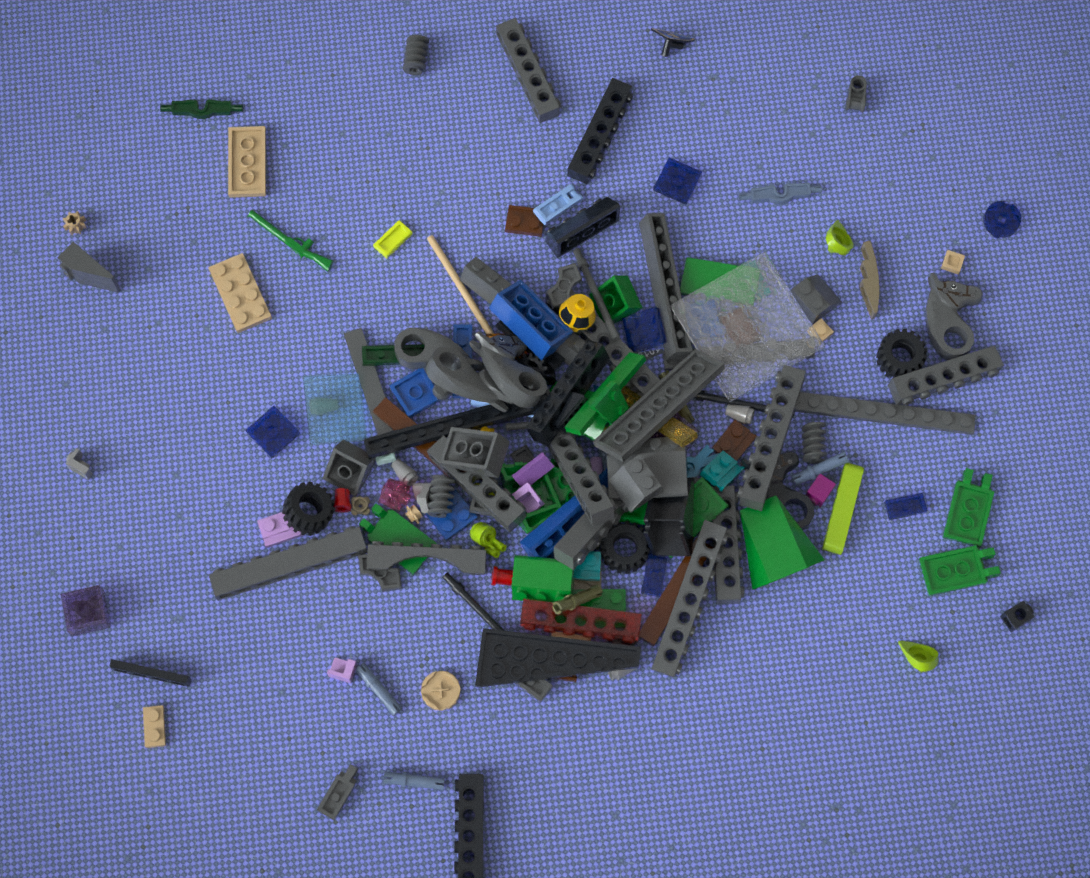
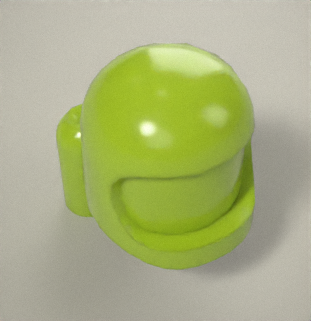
[470,522,507,558]

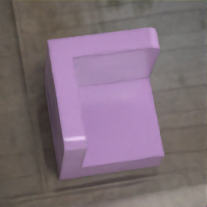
[512,482,545,513]
[327,658,357,683]

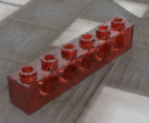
[520,599,642,643]

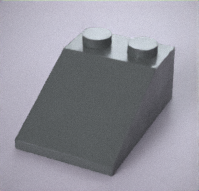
[57,242,121,293]
[439,427,510,478]

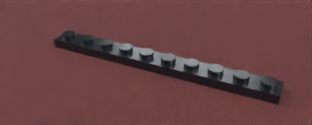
[363,388,550,459]

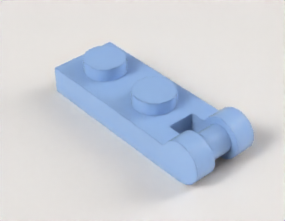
[533,184,584,225]

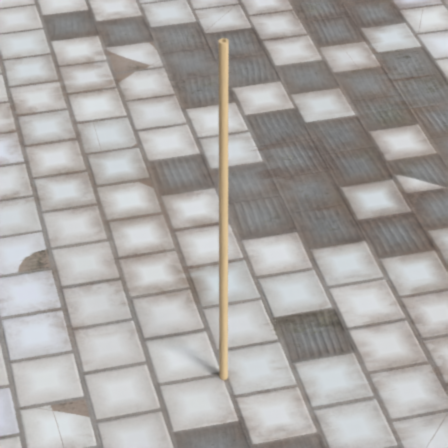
[427,235,496,338]

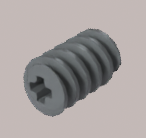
[403,35,429,76]
[802,422,827,464]
[427,475,456,518]

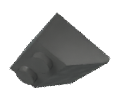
[789,274,842,324]
[322,439,376,496]
[609,454,663,513]

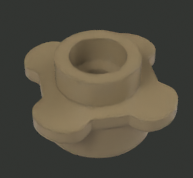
[351,497,370,516]

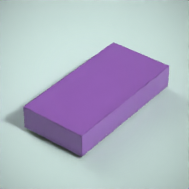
[512,452,554,487]

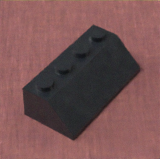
[545,197,620,258]

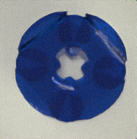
[983,201,1022,238]

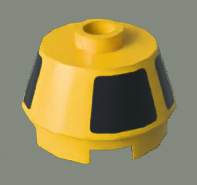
[559,294,596,332]

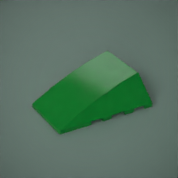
[500,459,575,534]
[740,496,825,590]

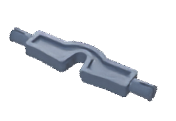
[739,183,822,204]

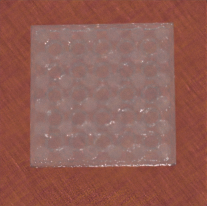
[670,251,825,402]

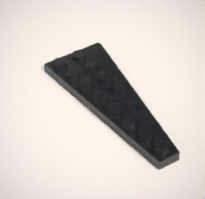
[475,628,641,688]

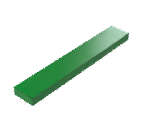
[565,352,646,436]

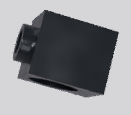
[1000,600,1035,633]

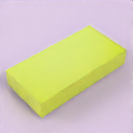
[373,220,413,259]

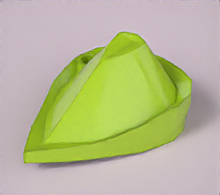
[826,220,854,256]
[898,641,939,673]

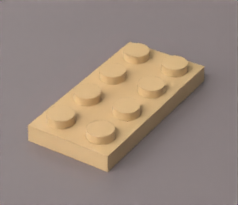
[228,126,266,198]
[208,253,272,334]

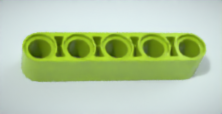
[822,463,864,555]

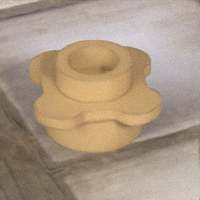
[405,505,423,524]

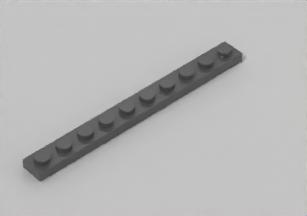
[784,392,976,435]

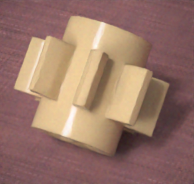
[63,211,87,235]

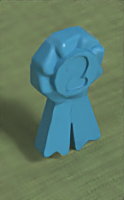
[687,445,719,478]

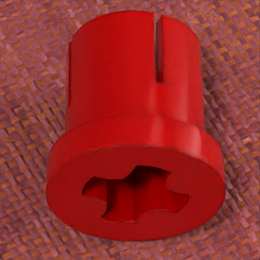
[333,488,352,513]
[491,566,513,586]

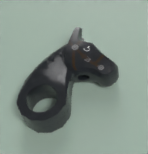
[740,451,814,530]

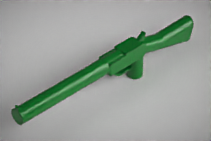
[247,210,333,272]

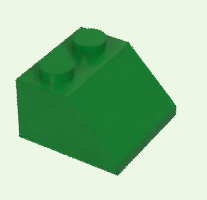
[589,275,643,324]

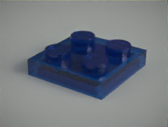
[653,157,702,205]
[622,306,667,354]
[245,406,300,459]

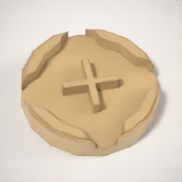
[421,671,461,711]

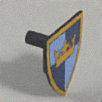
[651,28,695,57]

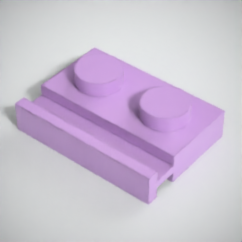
[257,512,303,548]

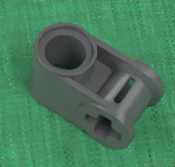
[845,75,867,113]

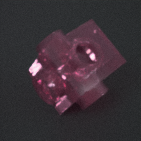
[378,478,411,511]

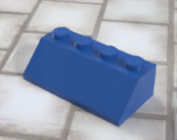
[489,280,574,361]

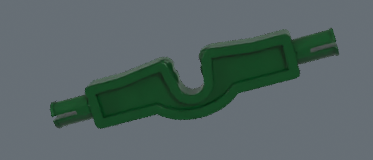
[160,99,243,119]

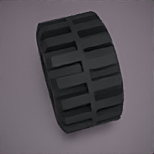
[876,329,927,378]
[282,482,335,536]
[600,521,650,574]

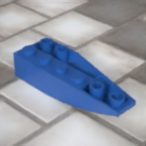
[519,469,608,559]

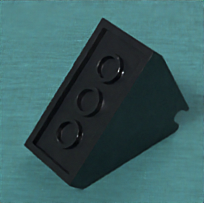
[644,477,695,557]

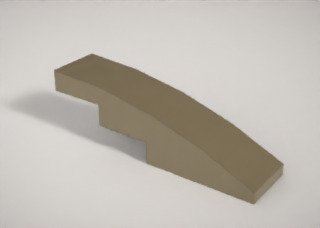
[859,241,879,320]

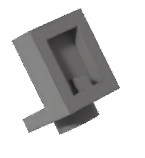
[66,448,93,480]
[412,483,432,513]

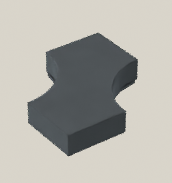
[547,262,582,310]
[358,554,402,592]

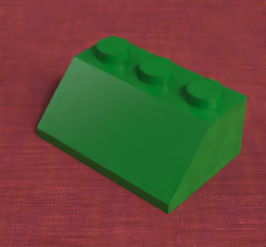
[512,555,574,604]

